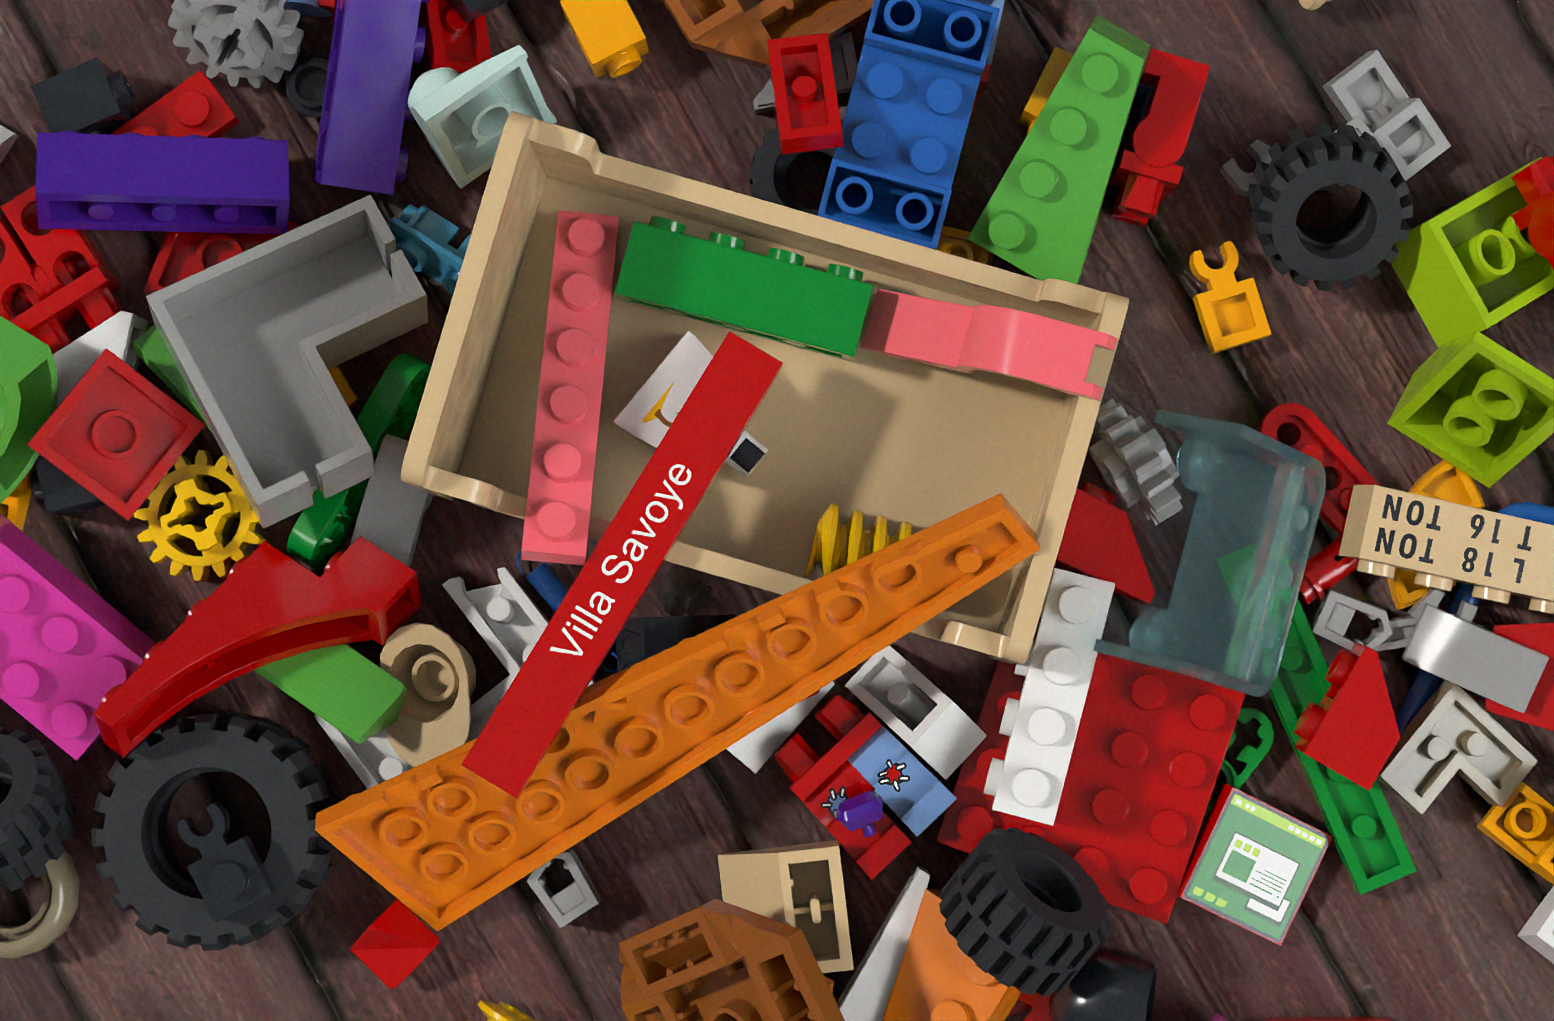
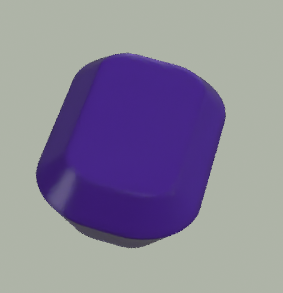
[836,791,883,837]

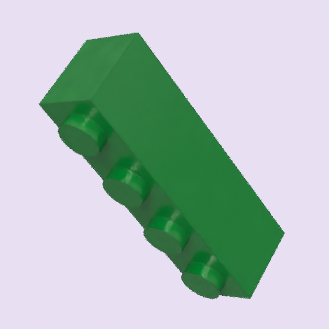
[615,216,873,362]

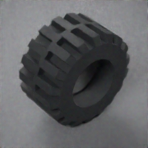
[1248,122,1413,291]
[0,727,77,891]
[939,827,1112,996]

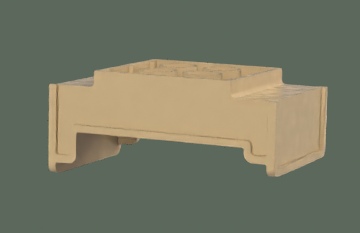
[401,111,1129,664]

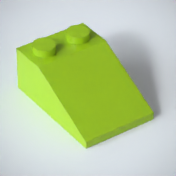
[1391,157,1554,348]
[1387,331,1554,488]

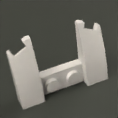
[315,567,596,789]

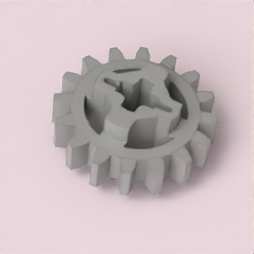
[168,0,304,88]
[1088,399,1183,526]

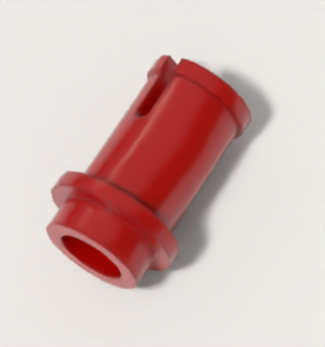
[1288,535,1359,606]

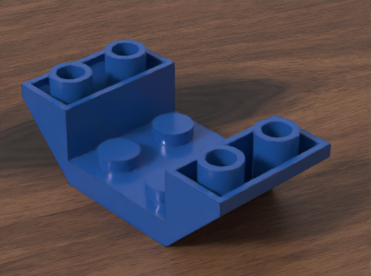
[817,0,1000,250]

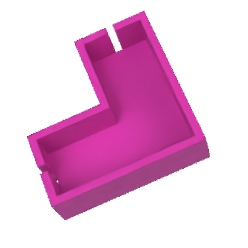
[0,513,156,761]

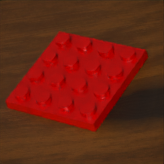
[936,622,1246,924]

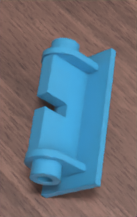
[389,204,471,297]

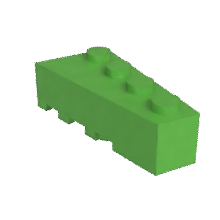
[967,14,1150,284]

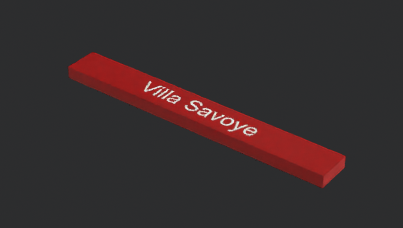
[461,331,783,799]

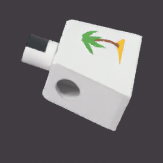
[614,331,769,478]

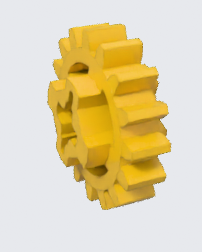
[134,450,266,581]

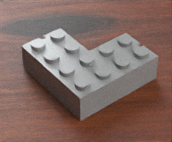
[146,195,428,529]

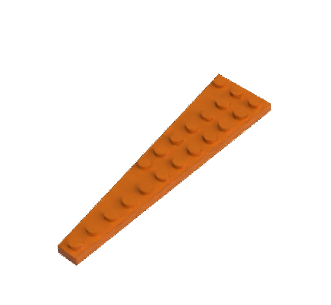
[315,493,1041,932]

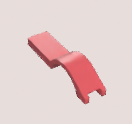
[861,289,1117,401]

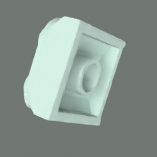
[408,45,557,188]

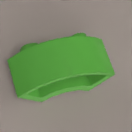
[0,316,58,504]

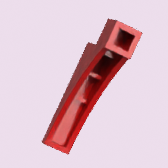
[93,536,422,757]

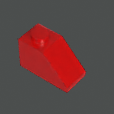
[1055,482,1155,605]

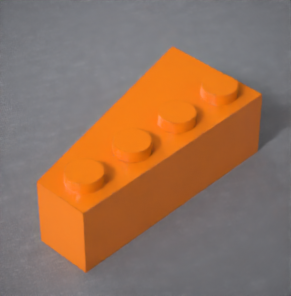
[882,888,1022,1021]

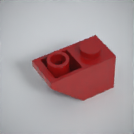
[1294,643,1400,791]

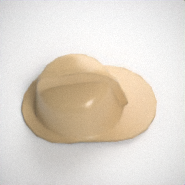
[380,623,476,767]

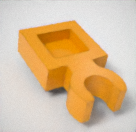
[1189,241,1271,355]

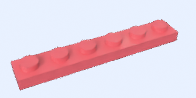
[521,210,619,565]

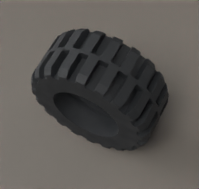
[91,712,338,951]

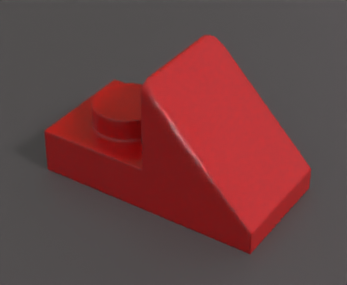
[767,33,843,154]

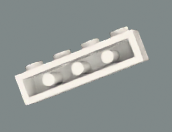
[983,568,1115,826]

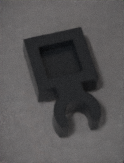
[177,802,277,923]

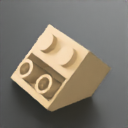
[718,840,854,973]

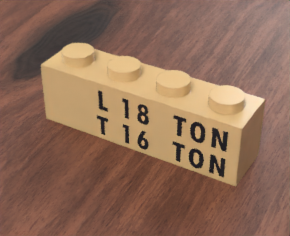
[1339,485,1554,615]

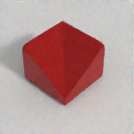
[350,899,440,989]

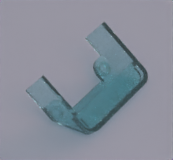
[1093,410,1326,697]

